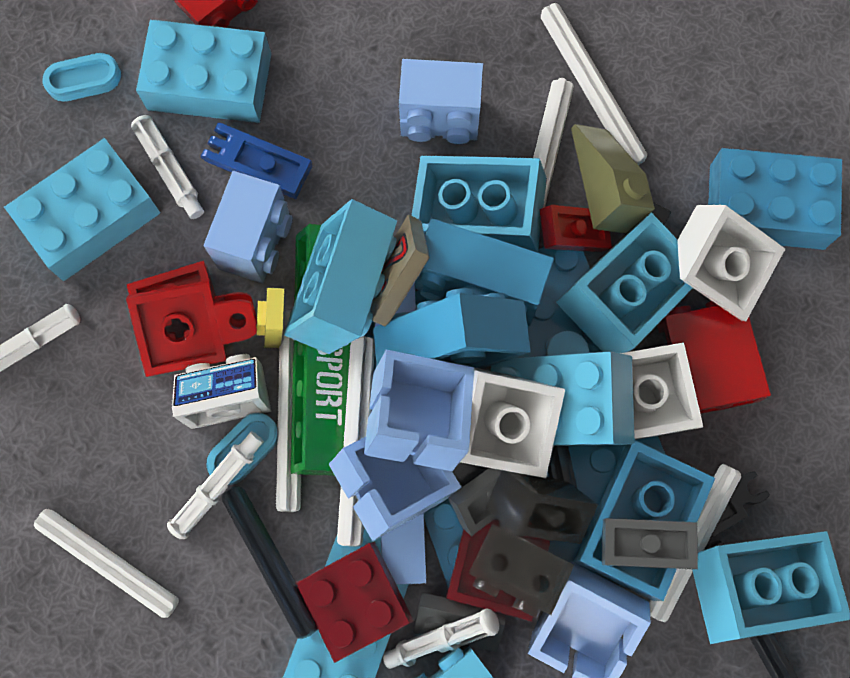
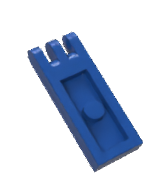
[200,123,312,199]

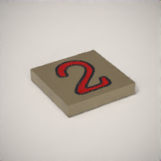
[371,214,430,327]

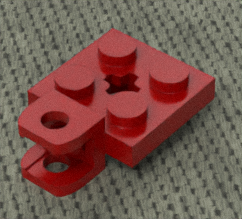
[126,280,257,377]

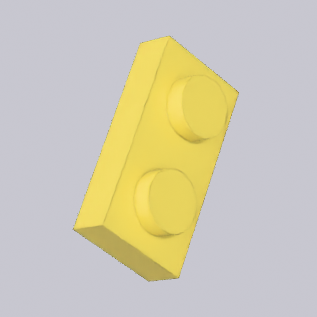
[257,288,284,348]

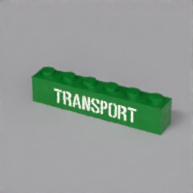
[291,223,351,476]

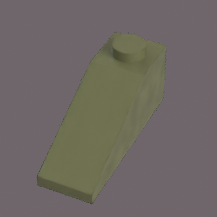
[571,124,655,233]

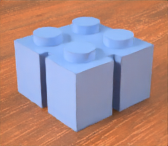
[399,59,483,144]
[203,171,292,283]
[364,350,474,471]
[329,437,462,541]
[528,561,651,678]

